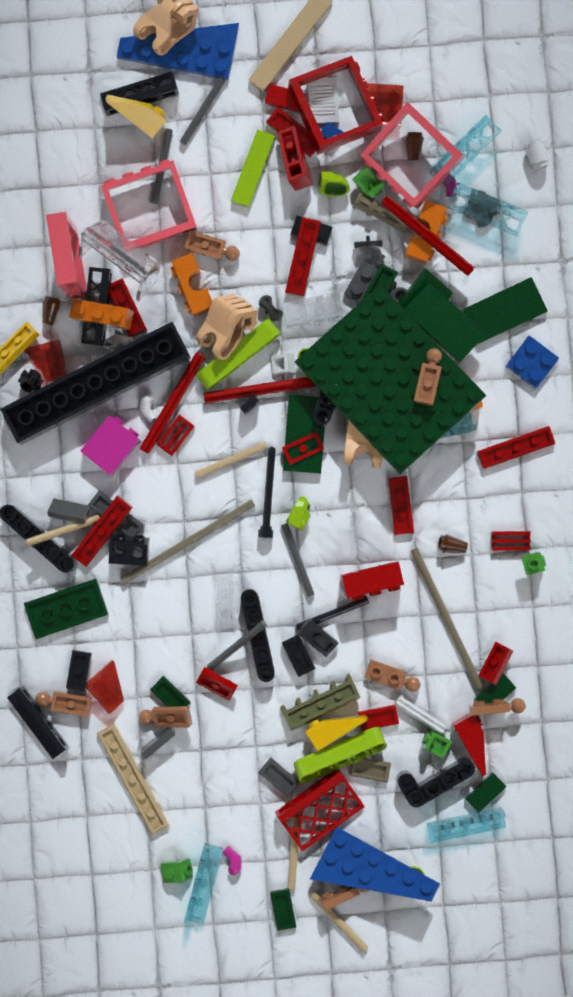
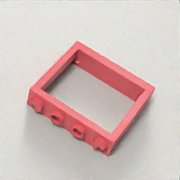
[360,102,465,209]
[101,159,197,254]
[46,212,87,299]

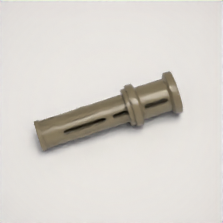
[352,192,407,232]

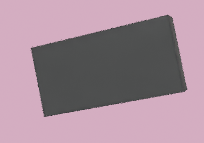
[47,498,90,524]
[141,728,175,759]
[258,757,300,797]

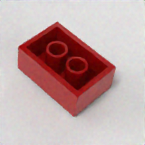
[340,561,404,601]

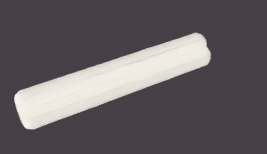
[395,696,447,734]

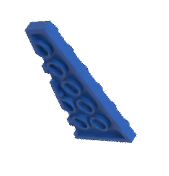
[117,23,239,80]
[310,827,440,902]

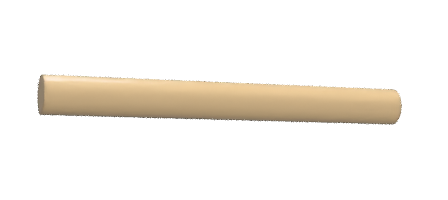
[195,442,267,479]
[25,515,99,547]
[288,812,301,889]
[309,891,368,953]

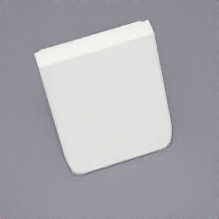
[271,353,295,375]

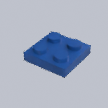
[505,335,559,389]

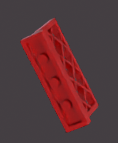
[275,769,365,852]

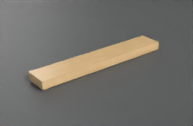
[249,0,332,92]
[97,724,169,835]

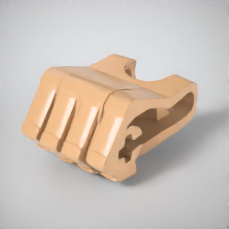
[133,0,199,56]
[196,294,257,360]
[344,420,383,468]

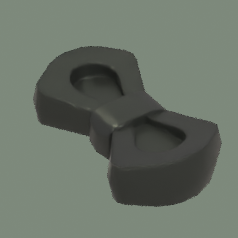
[354,236,383,248]
[259,295,283,321]

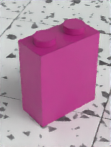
[80,415,141,476]

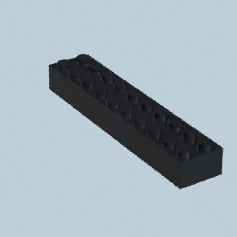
[0,321,191,445]

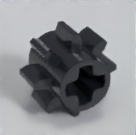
[18,369,43,393]

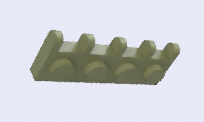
[280,674,361,731]

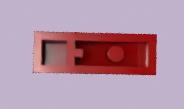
[277,125,313,191]
[452,713,486,776]

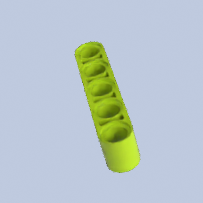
[196,318,281,391]
[293,727,387,783]

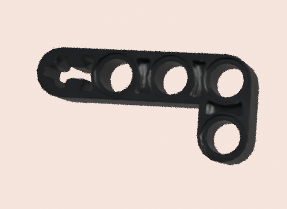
[396,757,475,808]

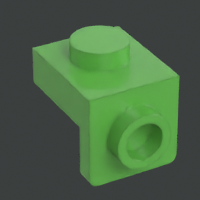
[352,166,385,198]
[521,552,546,575]
[421,730,452,758]
[161,858,193,883]

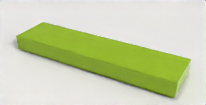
[231,129,275,208]

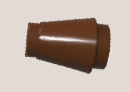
[405,132,424,161]
[42,296,61,325]
[438,534,468,553]

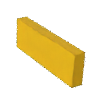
[0,321,40,374]

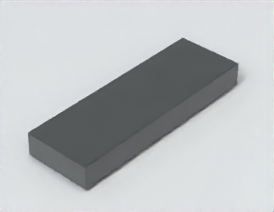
[88,490,145,537]

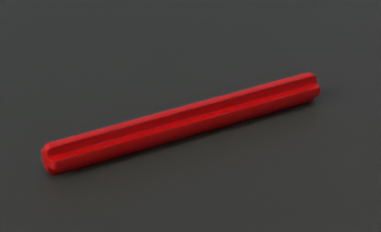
[381,196,474,276]
[140,352,205,454]
[204,377,316,403]

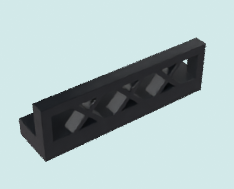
[100,71,179,117]
[81,267,113,346]
[7,685,69,759]

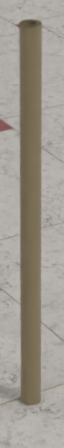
[120,499,255,584]
[411,548,483,689]

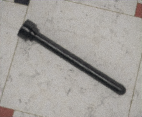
[258,446,276,538]

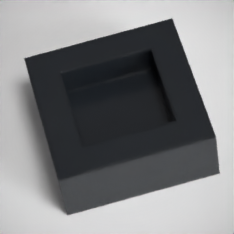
[240,395,259,415]

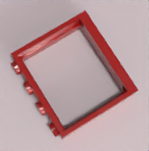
[288,56,384,155]

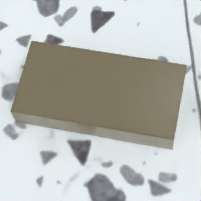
[350,758,391,782]

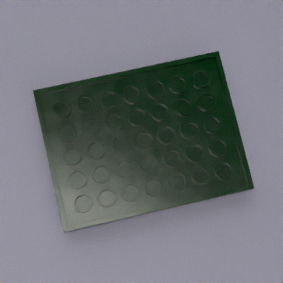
[294,285,487,475]

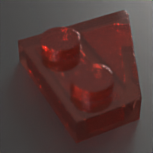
[367,83,404,125]
[24,340,68,382]
[84,660,124,714]

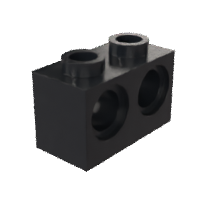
[108,533,150,566]

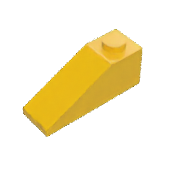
[106,95,167,139]
[305,715,368,751]

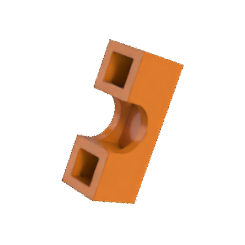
[404,200,448,265]
[170,253,212,317]
[69,298,134,330]

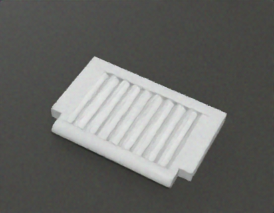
[307,77,339,124]

